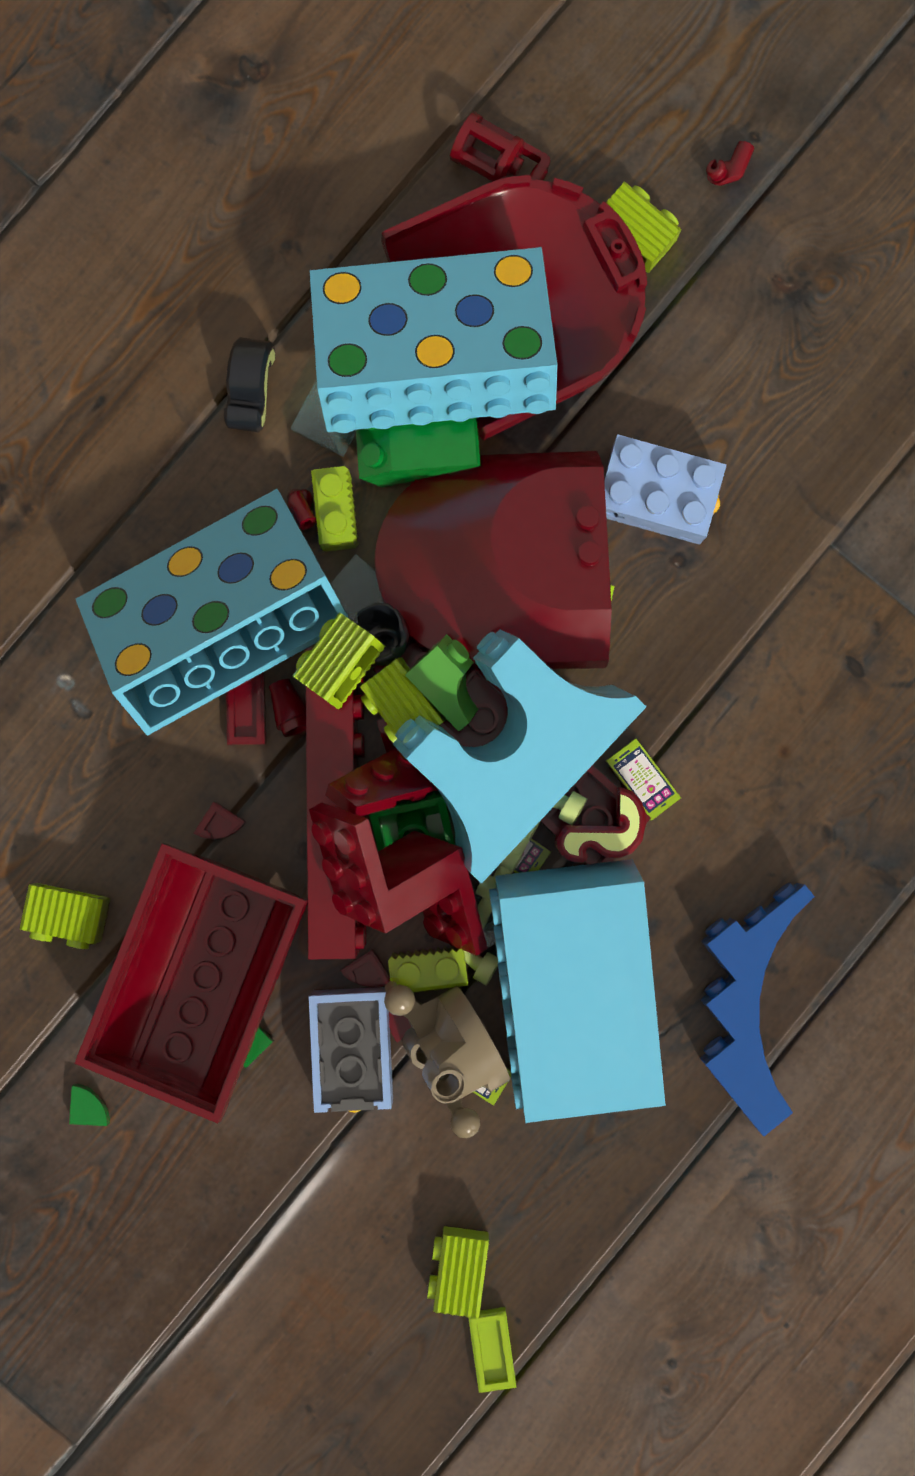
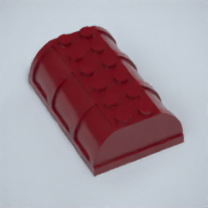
[74,843,308,1124]

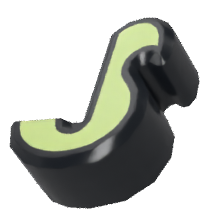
[224,337,276,433]

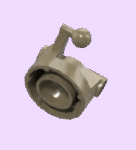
[384,981,510,1139]

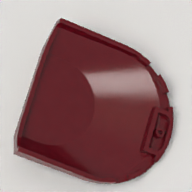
[381,175,647,440]
[375,451,612,669]

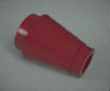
[269,679,306,737]

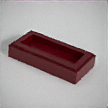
[226,671,266,745]

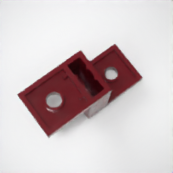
[309,802,488,956]

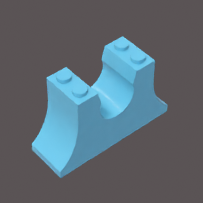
[393,629,646,883]

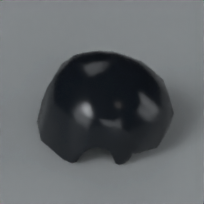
[357,603,410,666]

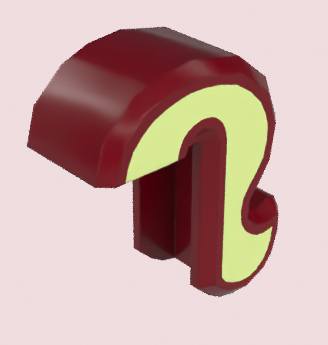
[555,787,646,862]

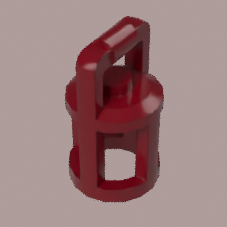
[450,111,551,182]

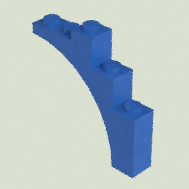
[700,883,815,1137]

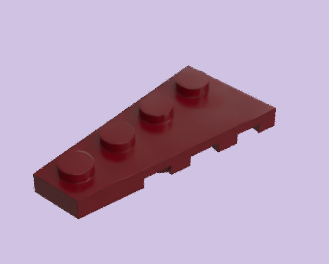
[325,748,438,816]

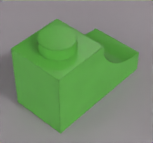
[405,634,478,731]

